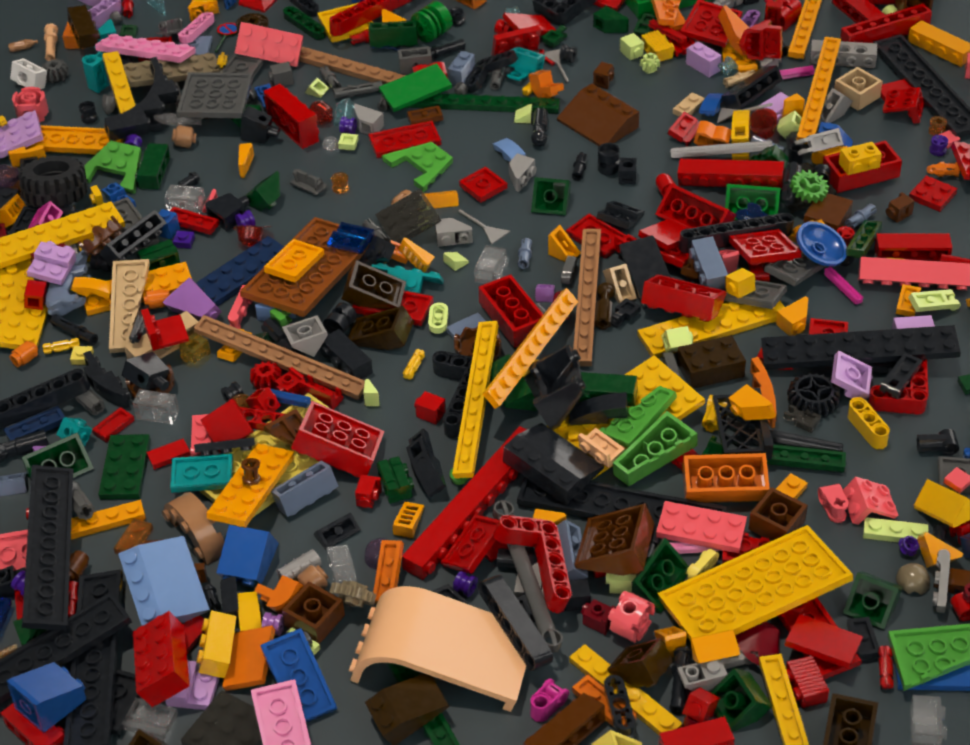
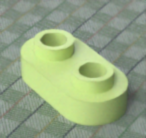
[428,303,448,334]

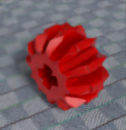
[250,360,282,390]

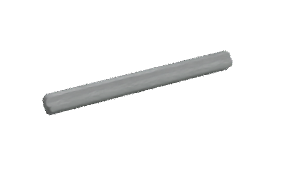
[670,140,773,158]

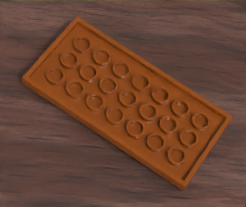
[240,217,373,317]

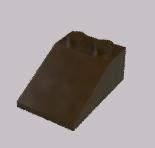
[341,260,406,309]
[348,306,414,350]
[365,673,450,745]

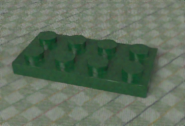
[98,434,151,500]

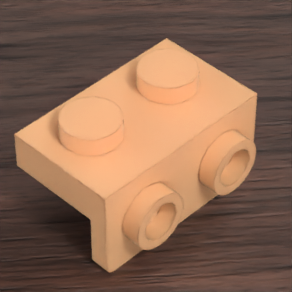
[578,428,625,468]

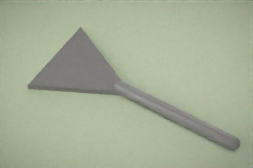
[545,49,569,82]
[717,103,773,124]
[458,210,510,245]

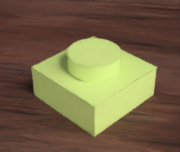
[338,133,358,150]

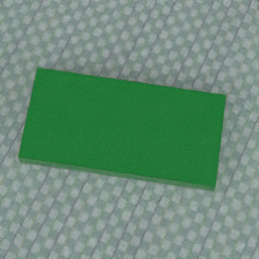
[379,63,452,112]

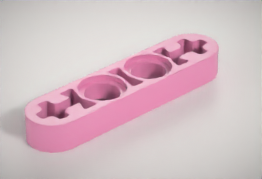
[178,12,215,44]

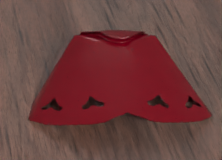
[735,621,780,666]

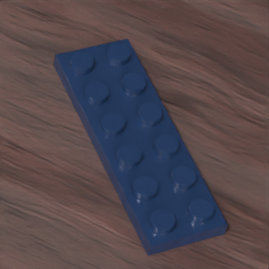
[196,236,284,306]

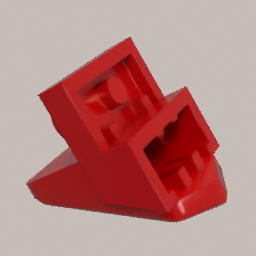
[739,20,782,60]

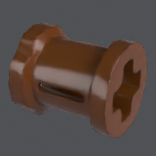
[241,458,261,485]

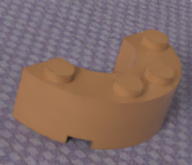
[162,492,225,565]

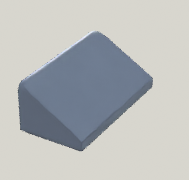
[0,472,27,496]

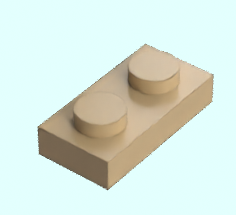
[673,93,705,117]

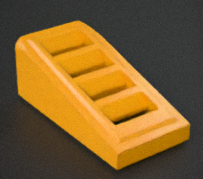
[238,143,254,178]
[0,194,27,227]
[398,237,434,273]
[392,502,425,538]

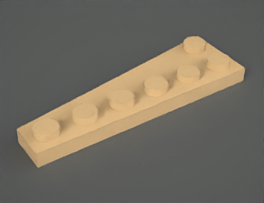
[109,259,150,353]

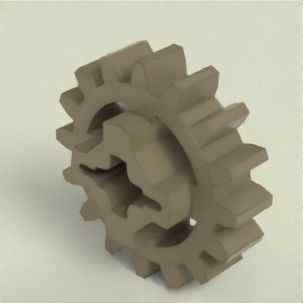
[329,580,377,608]

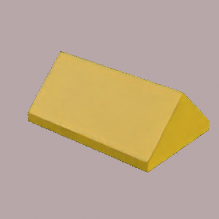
[914,479,970,528]

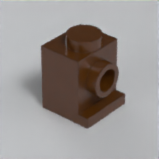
[593,62,615,89]
[886,192,915,223]

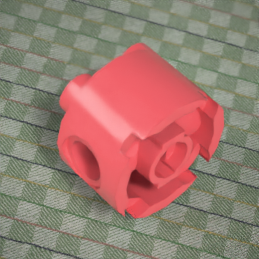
[12,87,49,122]
[608,591,655,643]

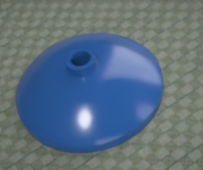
[796,221,847,266]

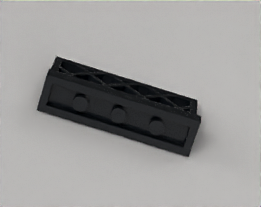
[712,388,773,459]

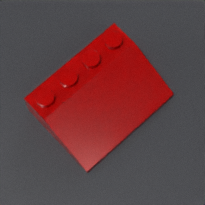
[291,401,385,478]

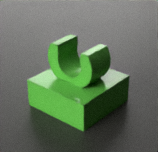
[270,308,292,327]

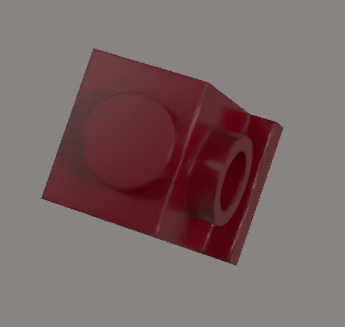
[581,599,616,635]

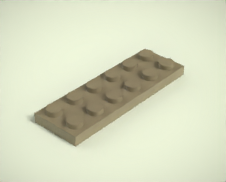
[123,53,222,88]

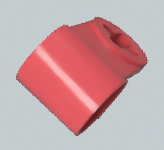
[818,484,849,523]

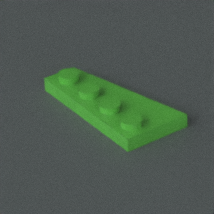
[599,386,677,448]

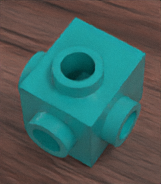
[56,417,92,446]

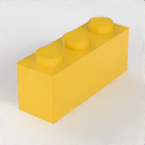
[196,610,237,678]

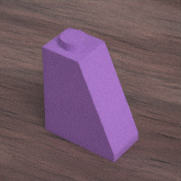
[163,277,222,321]

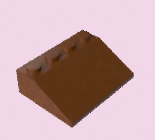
[557,83,639,146]
[574,503,655,576]

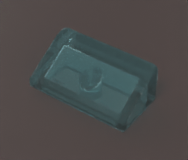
[333,97,355,126]

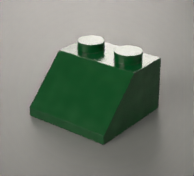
[843,571,903,629]
[710,668,773,732]

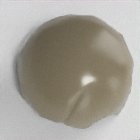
[896,563,931,595]

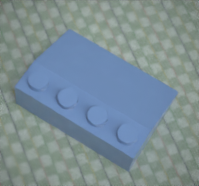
[118,536,210,626]

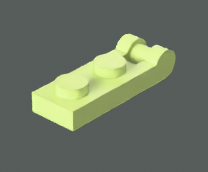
[908,289,961,312]

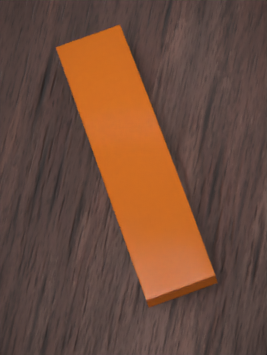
[750,357,777,429]

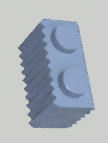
[448,51,475,86]

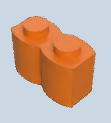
[693,121,732,146]

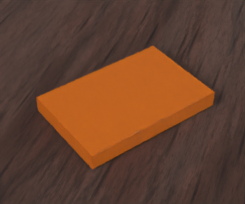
[222,625,275,691]

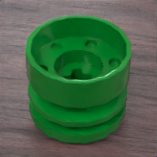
[411,1,453,43]

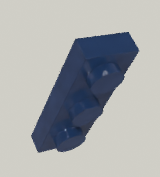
[4,406,65,441]

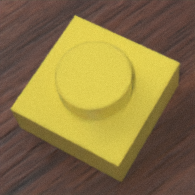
[70,346,94,365]

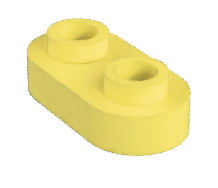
[686,549,719,580]

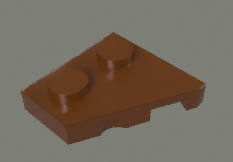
[264,409,303,446]

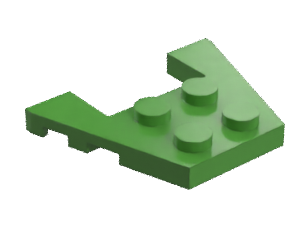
[84,141,142,194]
[382,142,453,192]

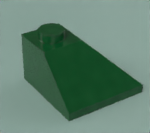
[245,171,280,211]
[531,177,571,215]

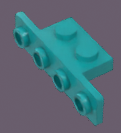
[371,263,444,294]

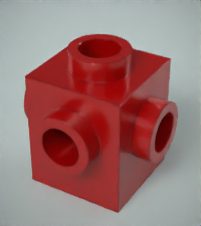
[245,387,281,412]

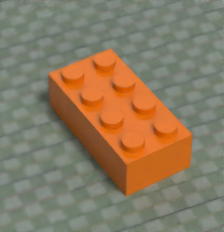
[682,453,770,503]

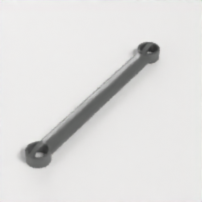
[492,500,563,653]

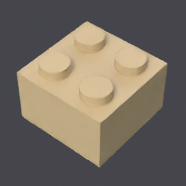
[834,67,883,111]

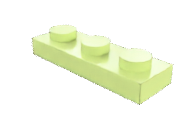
[863,517,928,542]

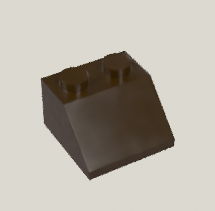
[607,638,673,688]

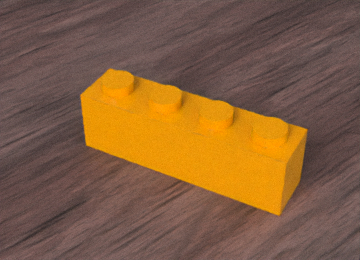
[908,20,970,67]

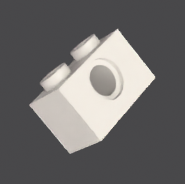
[10,58,47,89]

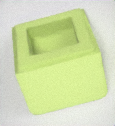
[305,78,329,98]
[514,104,532,123]
[443,252,469,271]
[364,379,380,406]

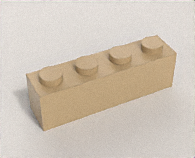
[124,311,202,359]

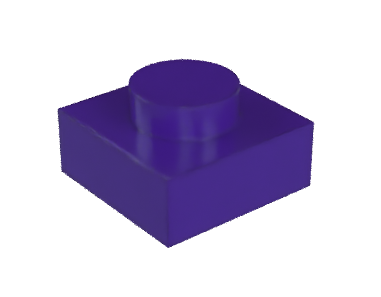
[173,231,195,249]

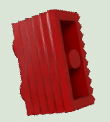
[786,655,829,708]

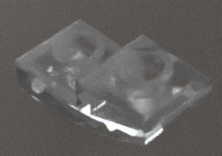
[326,545,357,584]

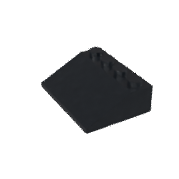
[503,423,604,506]

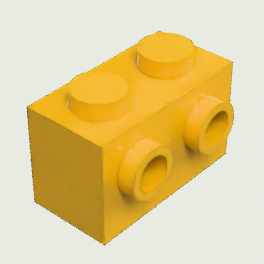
[839,142,882,175]

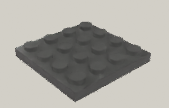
[177,72,253,119]

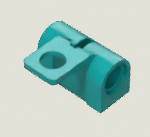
[507,46,545,81]
[82,52,109,93]

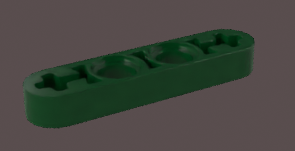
[283,6,326,40]

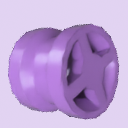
[261,612,284,636]

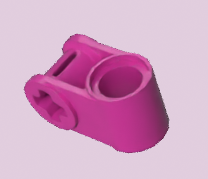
[530,679,569,722]

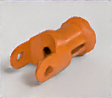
[926,161,960,177]

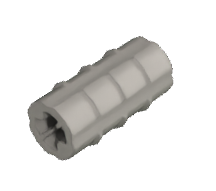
[276,549,322,581]

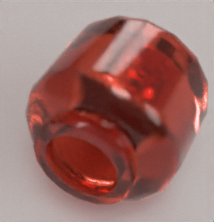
[309,100,333,125]

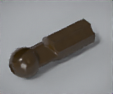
[595,282,615,330]

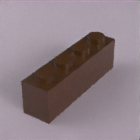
[523,693,605,745]

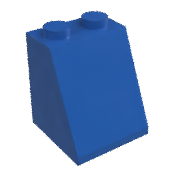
[216,525,279,587]
[7,662,86,733]

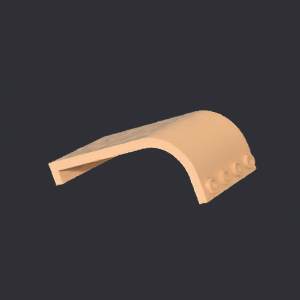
[349,586,526,712]

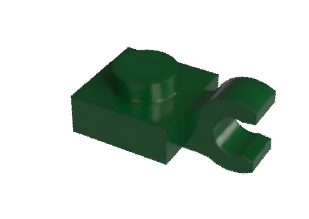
[542,25,567,48]

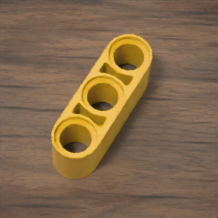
[847,397,890,450]

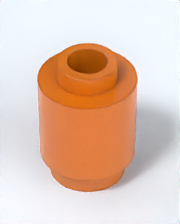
[143,289,170,309]
[9,341,38,367]

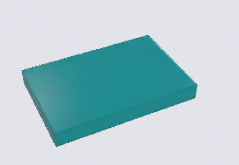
[170,454,233,493]

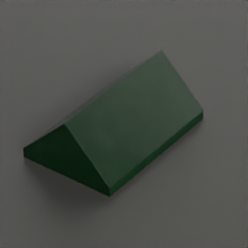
[490,354,537,411]
[21,432,94,481]
[631,538,689,613]

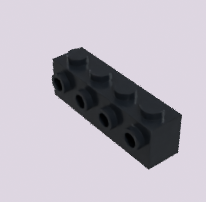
[721,65,783,110]
[99,210,167,267]

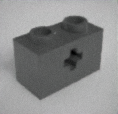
[398,46,432,75]

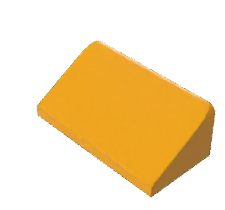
[782,93,805,118]
[422,190,459,209]
[690,630,740,663]

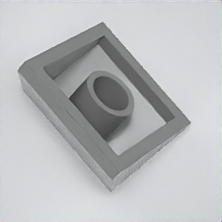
[282,315,328,357]

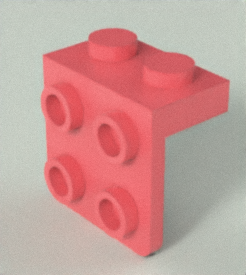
[843,477,898,525]

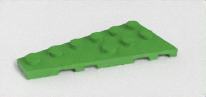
[888,624,970,691]

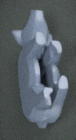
[45,250,91,316]

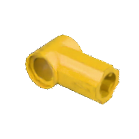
[702,394,729,432]

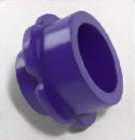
[898,536,919,556]

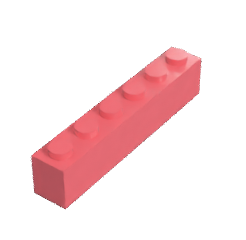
[858,257,970,290]

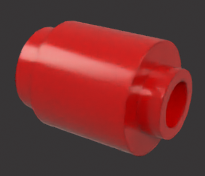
[655,173,676,197]

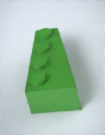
[613,411,698,487]

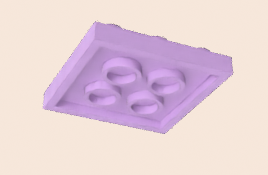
[0,110,44,159]

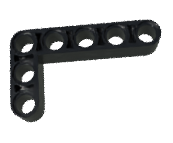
[532,0,597,26]
[432,351,472,438]

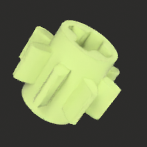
[640,53,660,73]

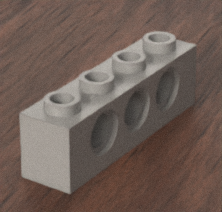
[810,40,877,68]

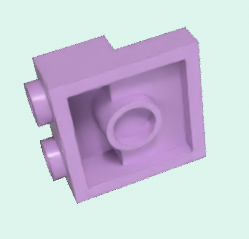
[27,241,76,285]
[831,351,873,400]
[165,660,220,711]

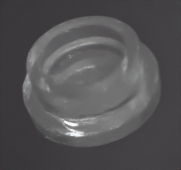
[322,136,339,152]

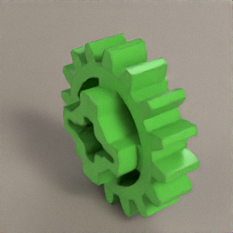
[790,170,829,203]

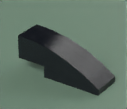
[569,392,628,425]

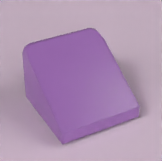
[535,284,555,302]

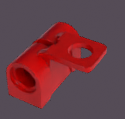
[764,0,802,32]

